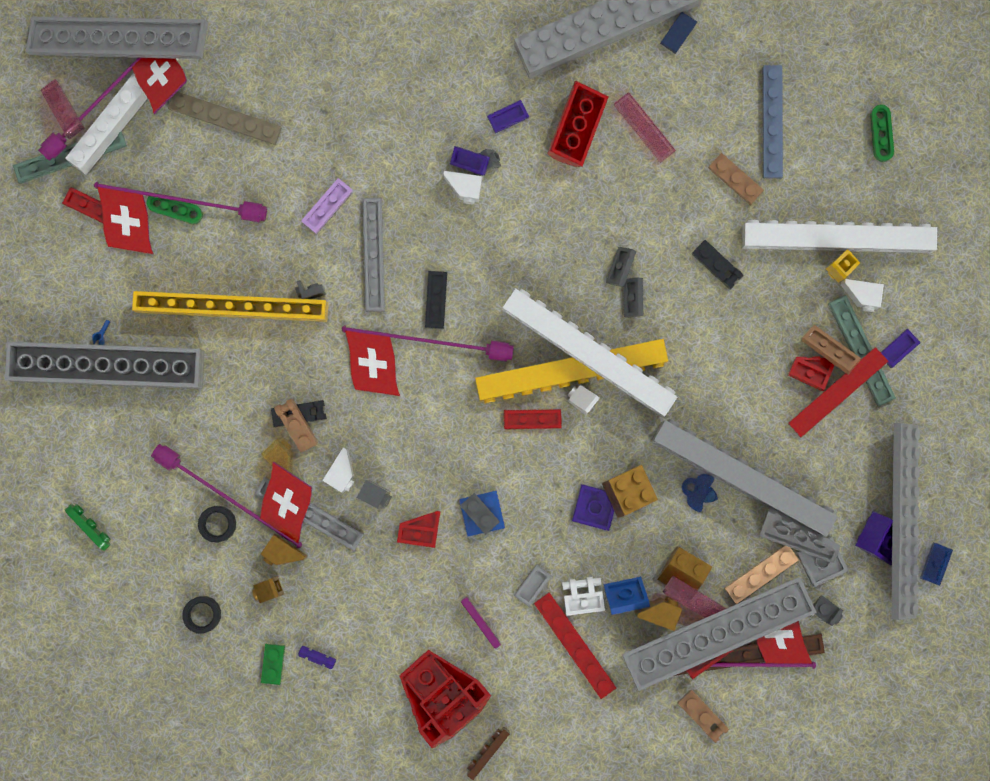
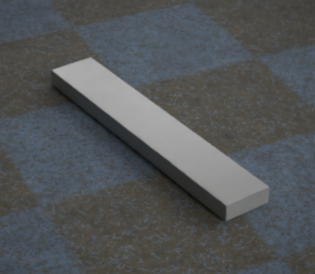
[363,198,385,312]
[255,477,364,551]

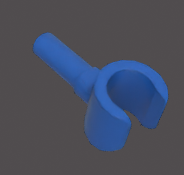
[92,320,110,345]

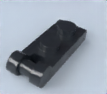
[692,240,744,290]
[271,400,327,427]

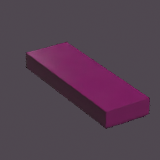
[461,596,501,649]

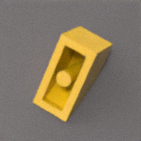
[825,249,860,283]

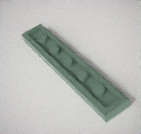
[13,131,127,184]
[828,295,896,407]

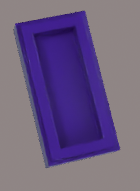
[487,100,529,134]
[450,146,490,176]
[881,329,921,368]

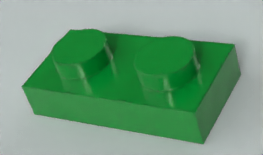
[261,643,285,685]

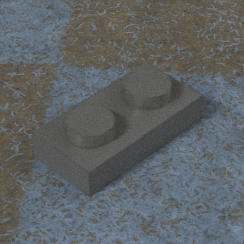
[606,247,637,287]
[624,277,644,318]
[460,493,500,535]

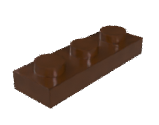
[467,727,510,780]

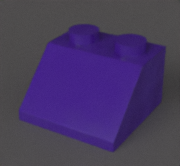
[855,511,893,565]

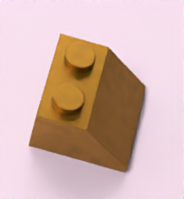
[657,546,713,599]
[634,596,682,631]

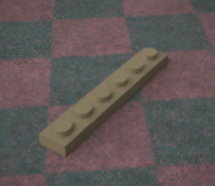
[168,92,282,145]

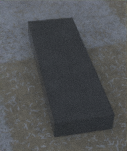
[425,271,448,329]

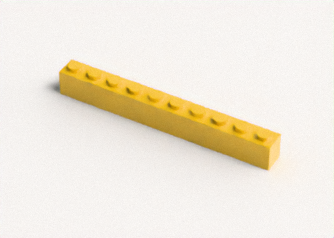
[132,291,328,322]
[475,339,668,404]

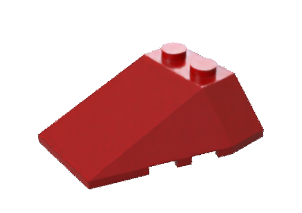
[399,650,492,749]

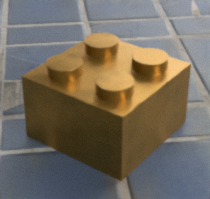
[602,465,658,518]

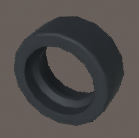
[198,506,237,543]
[182,596,221,634]

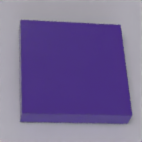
[572,484,614,531]

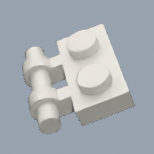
[562,577,605,616]

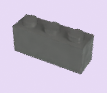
[357,480,392,509]

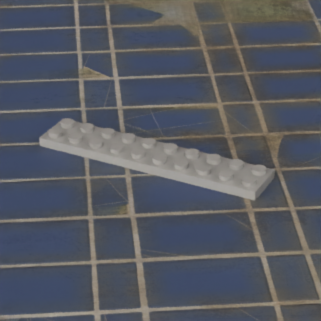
[25,17,208,59]
[892,423,920,620]
[622,577,817,691]

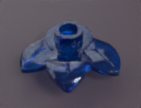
[681,474,718,512]

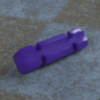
[298,646,336,669]

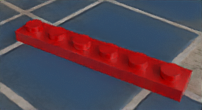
[534,592,617,699]

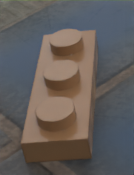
[708,153,764,205]
[802,325,861,374]

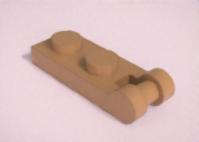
[274,398,318,453]
[677,690,729,743]

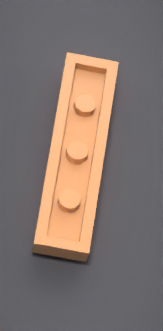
[724,545,799,604]

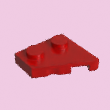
[788,356,835,391]
[397,511,441,548]

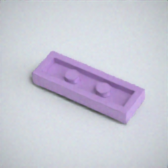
[301,178,353,234]

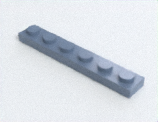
[762,65,783,179]

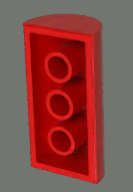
[547,81,609,167]

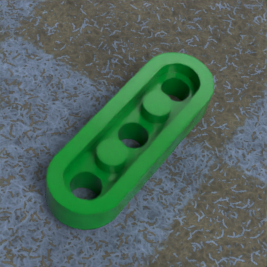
[870,105,894,162]
[146,193,203,224]
[65,504,111,551]

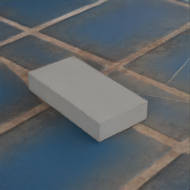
[514,564,552,607]

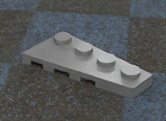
[759,507,840,563]

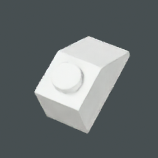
[444,171,482,204]
[841,279,884,312]
[568,385,599,415]
[322,448,354,493]

